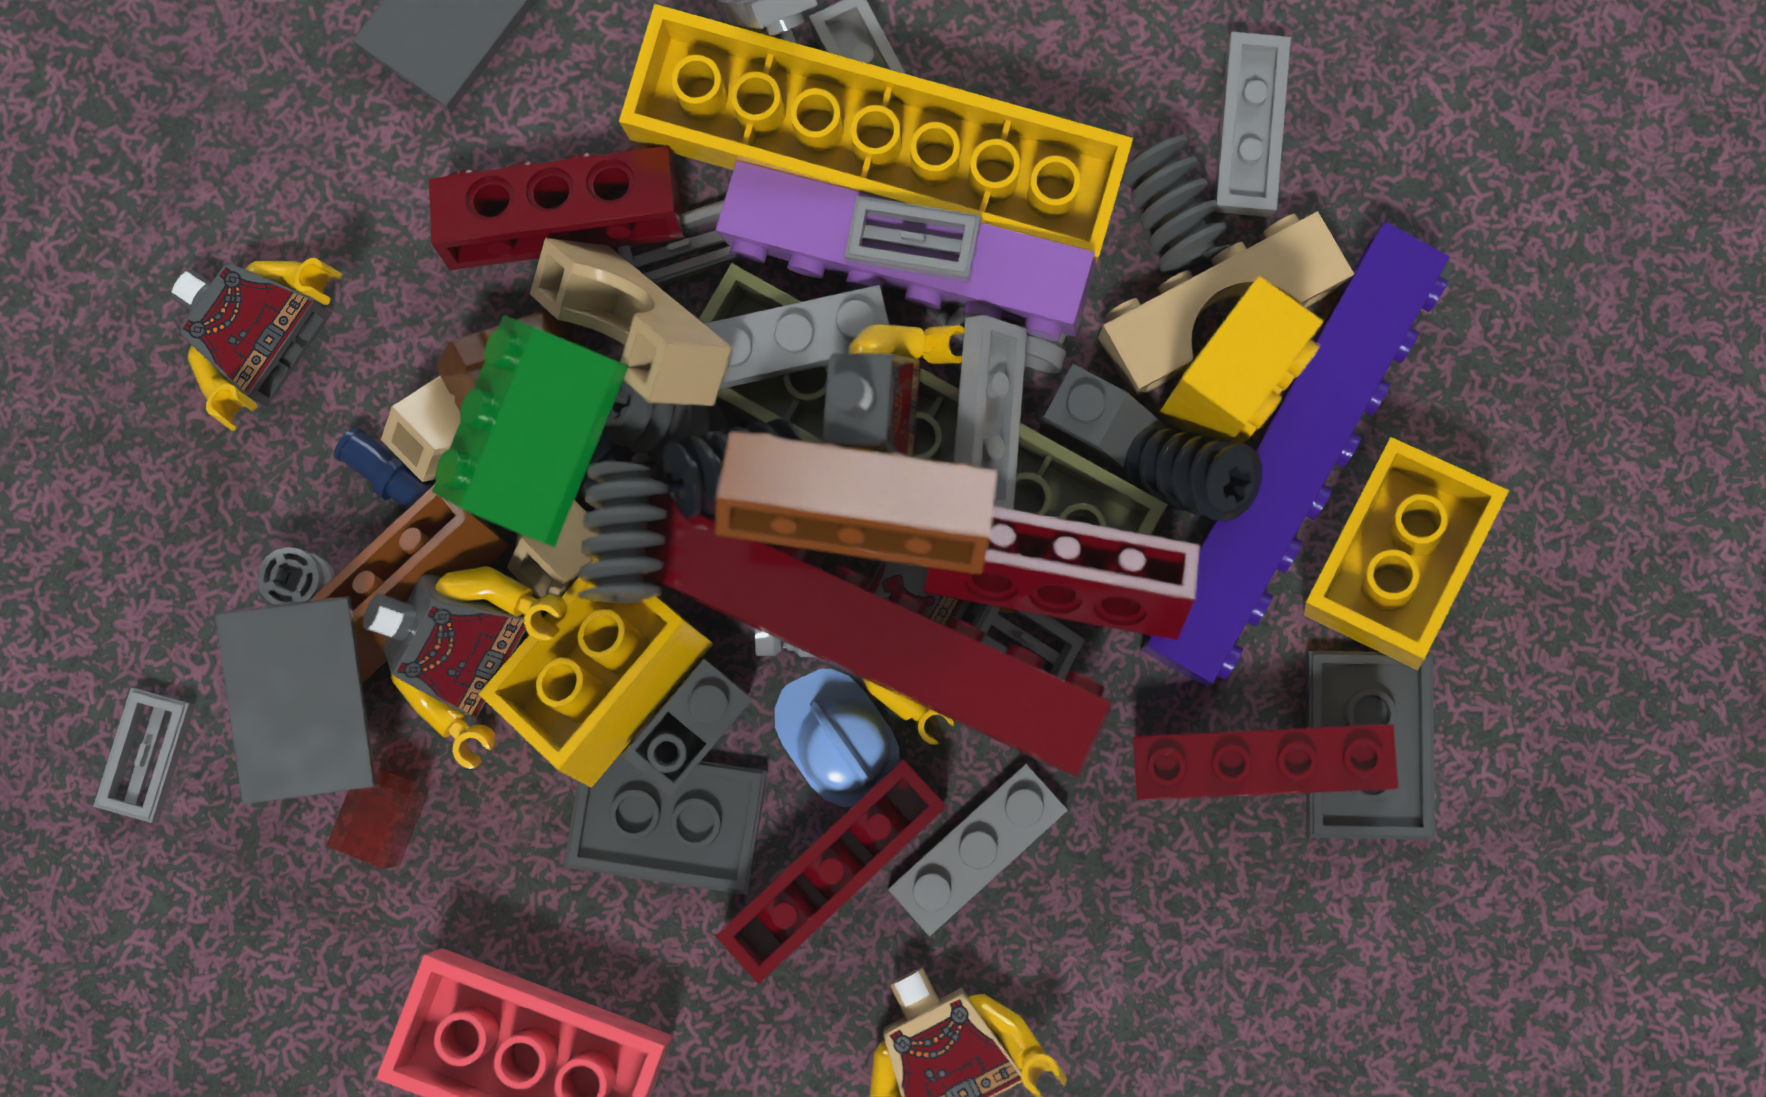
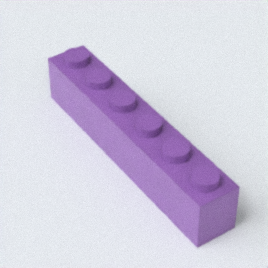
[715,160,1096,341]

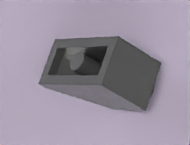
[1039,364,1167,476]

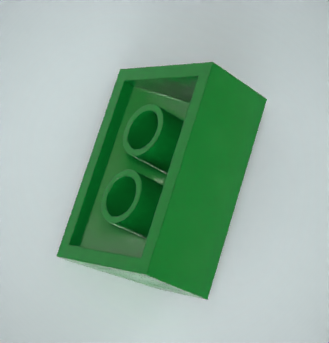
[432,315,629,547]

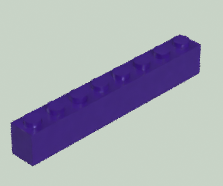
[1140,221,1450,686]

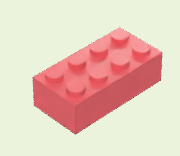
[376,948,674,1097]

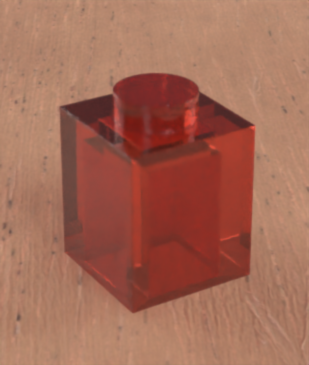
[326,768,427,869]

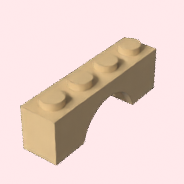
[1098,211,1354,399]
[530,238,732,406]
[381,376,598,599]

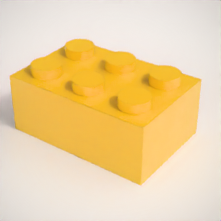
[1158,276,1323,444]
[1304,437,1509,671]
[479,560,714,788]

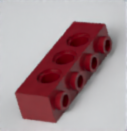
[429,145,684,271]
[924,506,1200,640]
[1133,724,1399,801]
[715,759,947,985]

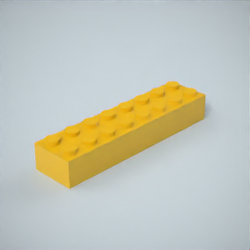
[619,4,1133,263]

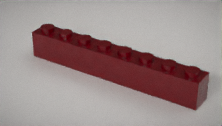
[644,491,1112,779]

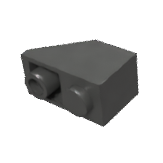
[622,656,752,797]

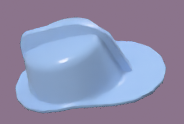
[774,669,899,807]

